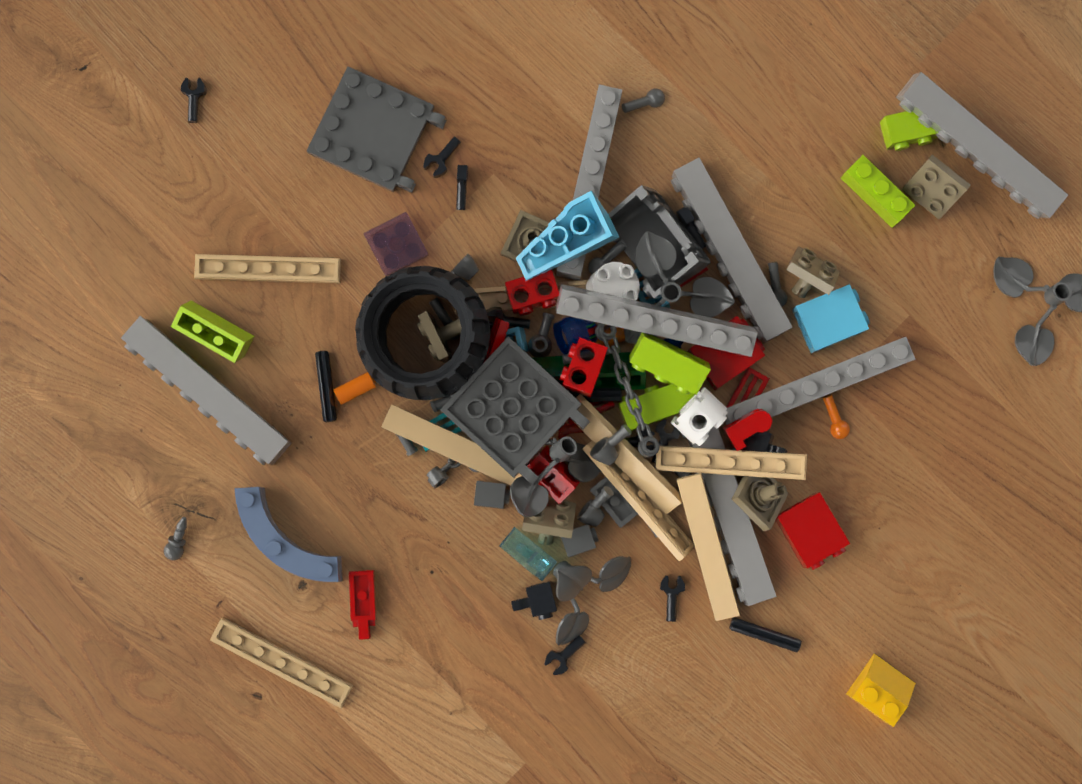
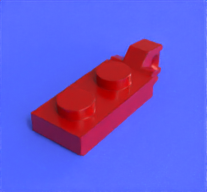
[349,570,377,640]

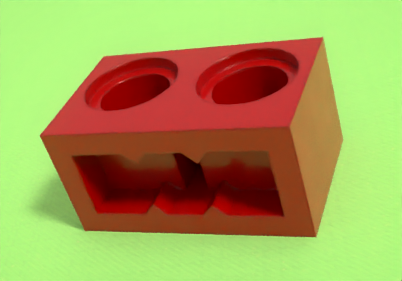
[505,269,559,316]
[560,337,608,398]
[527,445,580,504]

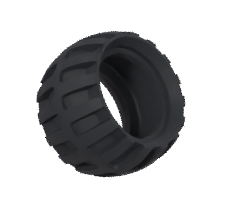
[355,266,490,400]

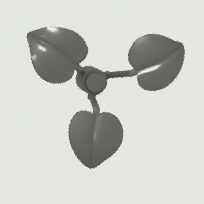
[624,231,734,344]
[993,256,1082,366]
[510,436,601,517]
[553,556,631,646]

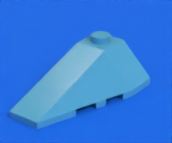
[516,191,619,280]

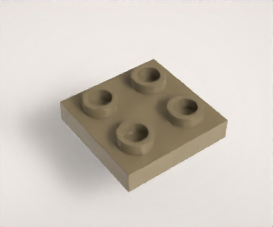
[902,155,970,219]
[501,210,549,262]
[786,246,840,298]
[417,311,462,363]
[732,476,788,531]
[522,499,576,545]

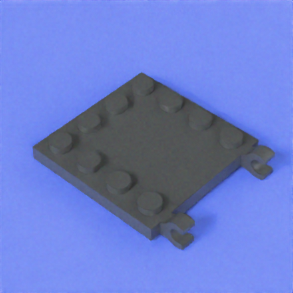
[307,66,447,193]
[440,337,590,485]

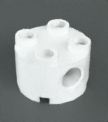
[586,262,640,301]
[671,387,728,446]

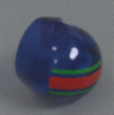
[553,316,598,355]

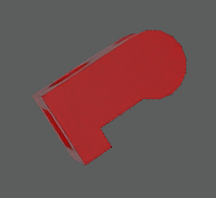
[723,409,772,451]

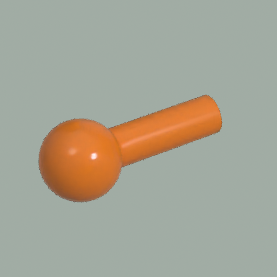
[823,394,850,439]

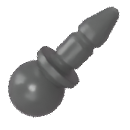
[164,517,187,561]

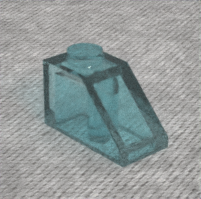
[499,527,557,581]

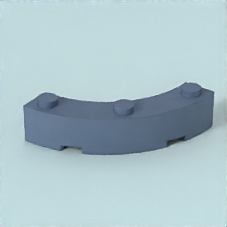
[234,487,343,582]

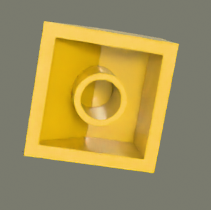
[846,654,916,727]

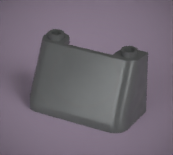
[609,185,711,299]

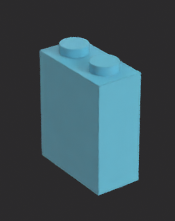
[792,284,870,354]

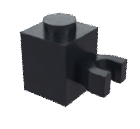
[741,429,787,453]
[511,581,557,620]

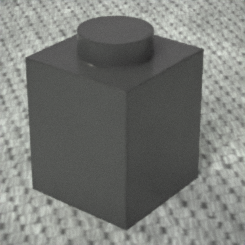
[474,481,510,509]
[561,524,599,557]

